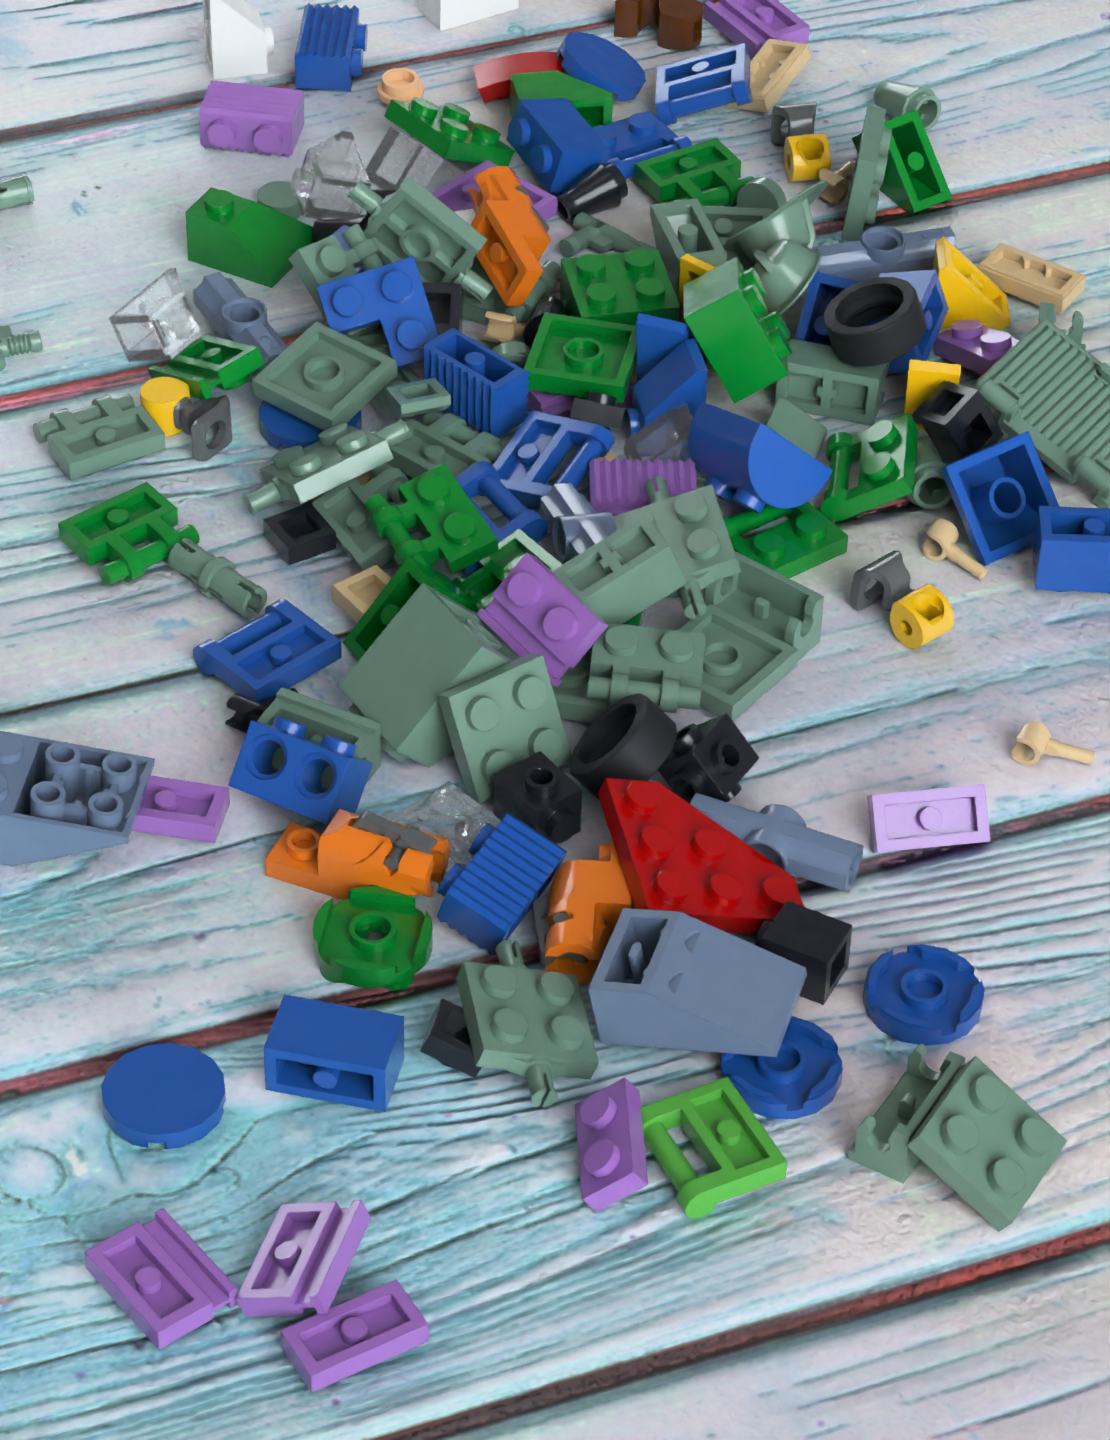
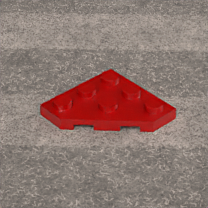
[598,778,804,934]

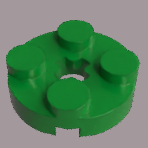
[313,886,433,991]

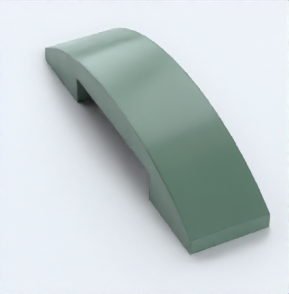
[354,329,451,420]

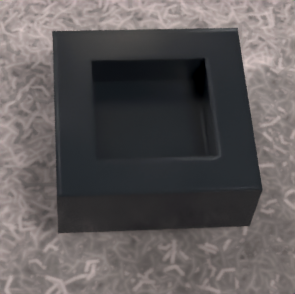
[569,391,625,433]
[263,503,336,565]
[420,998,482,1078]

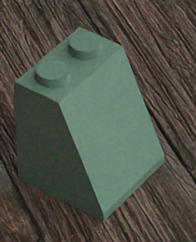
[338,583,520,768]

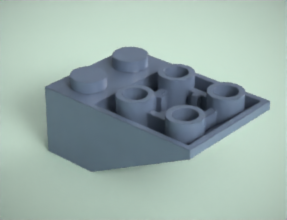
[0,731,155,867]
[588,908,807,1057]

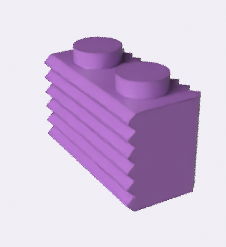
[199,80,305,158]
[588,458,696,517]

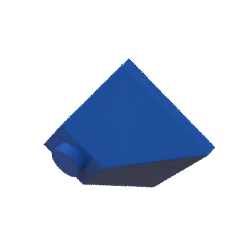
[940,431,1059,566]

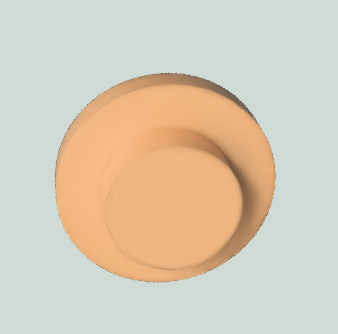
[377,68,424,105]

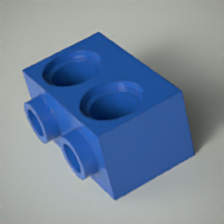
[228,716,373,824]

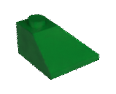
[186,187,314,288]

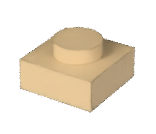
[332,565,391,624]

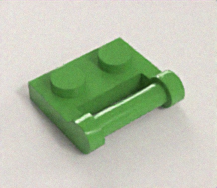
[641,1076,787,1219]

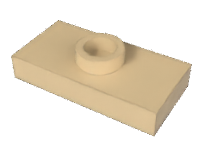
[728,39,811,113]
[976,243,1086,314]

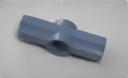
[809,226,957,284]
[193,272,288,378]
[539,483,617,564]
[690,793,864,892]

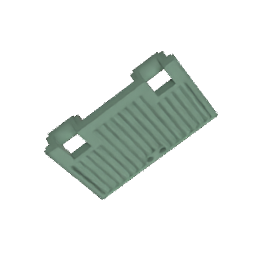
[970,318,1110,509]

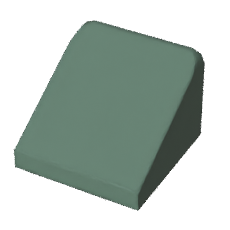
[767,397,827,459]

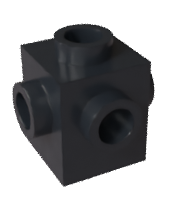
[658,713,759,804]

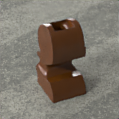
[614,0,703,50]

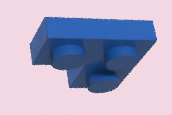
[316,256,439,370]

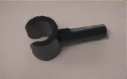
[225,688,298,733]

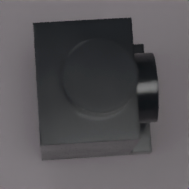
[911,380,1004,463]

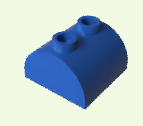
[689,402,833,514]

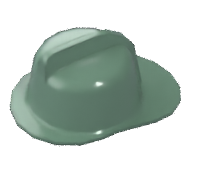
[725,180,828,266]
[753,238,821,314]

